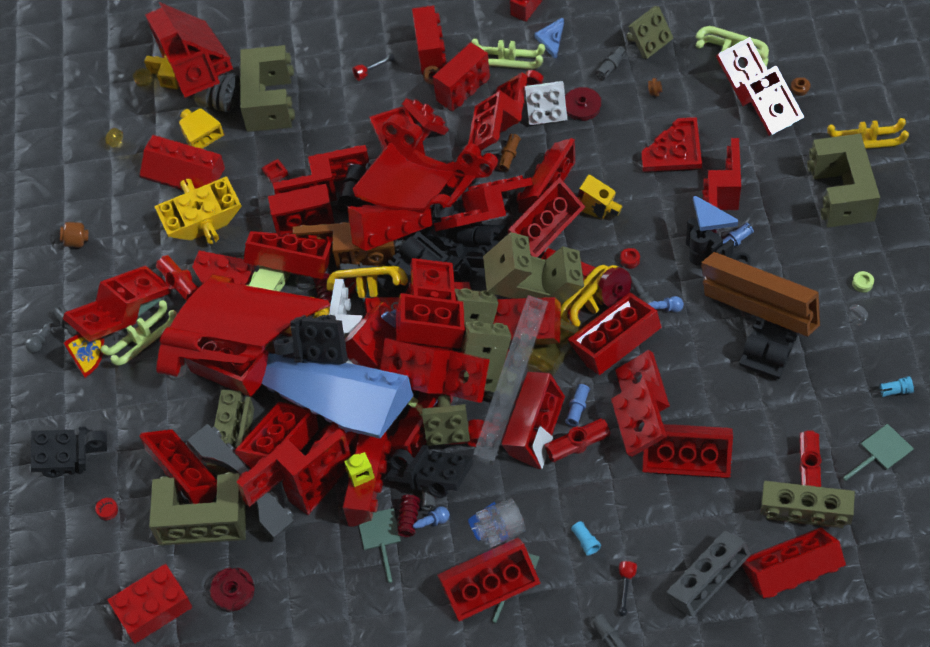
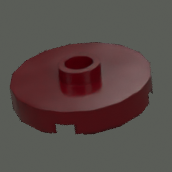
[565,87,601,121]
[597,267,631,307]
[210,568,255,611]

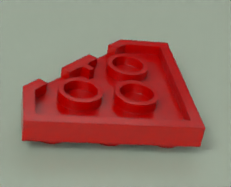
[641,117,702,172]
[192,251,256,285]

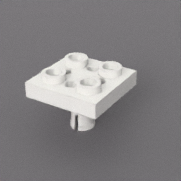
[525,81,567,125]

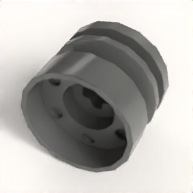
[194,72,240,113]

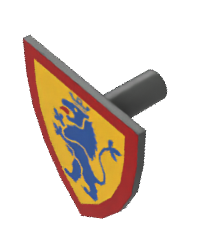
[62,334,104,378]

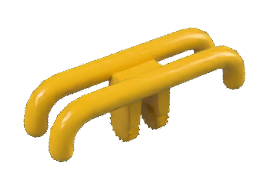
[827,118,909,149]
[560,265,618,327]
[326,266,408,298]

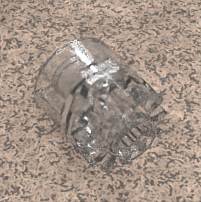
[474,498,526,548]

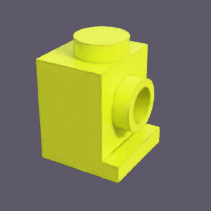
[344,452,375,487]

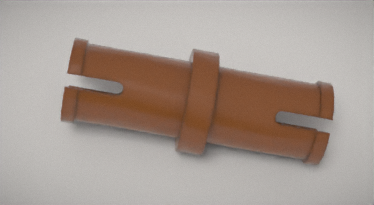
[497,134,521,172]

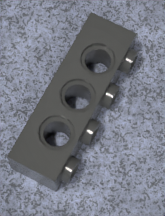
[666,530,751,617]

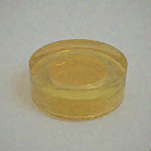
[133,68,153,87]
[105,128,123,148]

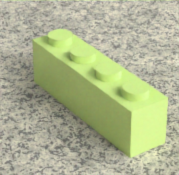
[247,266,291,291]

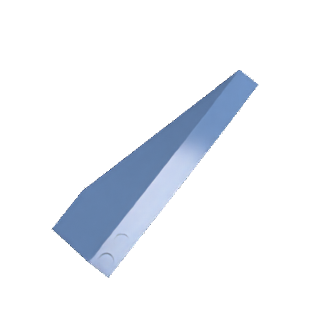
[262,353,414,438]

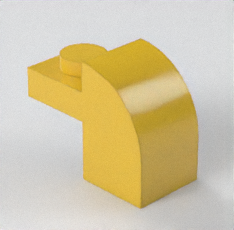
[144,55,179,89]

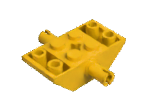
[154,176,242,244]

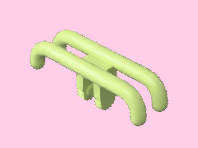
[696,26,769,67]
[471,39,545,69]
[101,300,177,366]

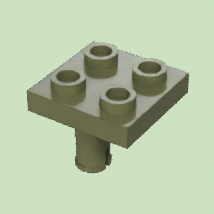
[626,6,674,59]
[422,394,470,446]

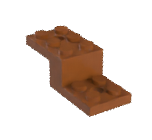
[293,222,396,270]

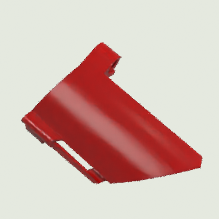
[353,114,498,210]
[156,274,330,377]

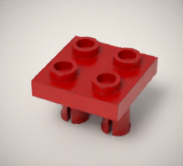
[402,98,449,141]

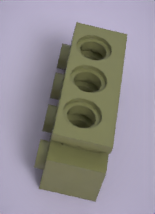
[207,390,254,477]
[761,481,855,528]

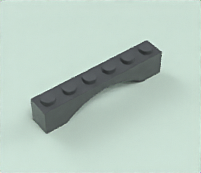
[187,424,294,542]

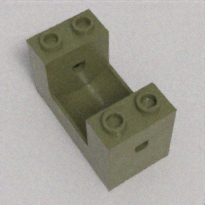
[240,45,295,132]
[807,133,880,228]
[483,232,584,304]
[453,288,512,380]
[149,472,247,545]

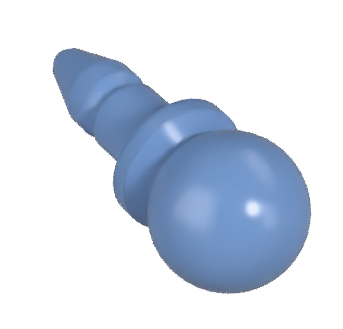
[649,296,684,312]
[413,506,450,528]

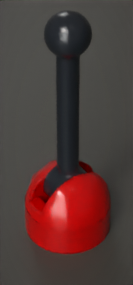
[352,54,394,81]
[618,561,637,616]

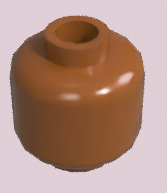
[60,222,89,248]

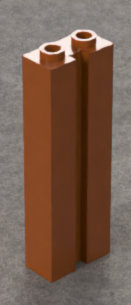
[702,252,820,337]

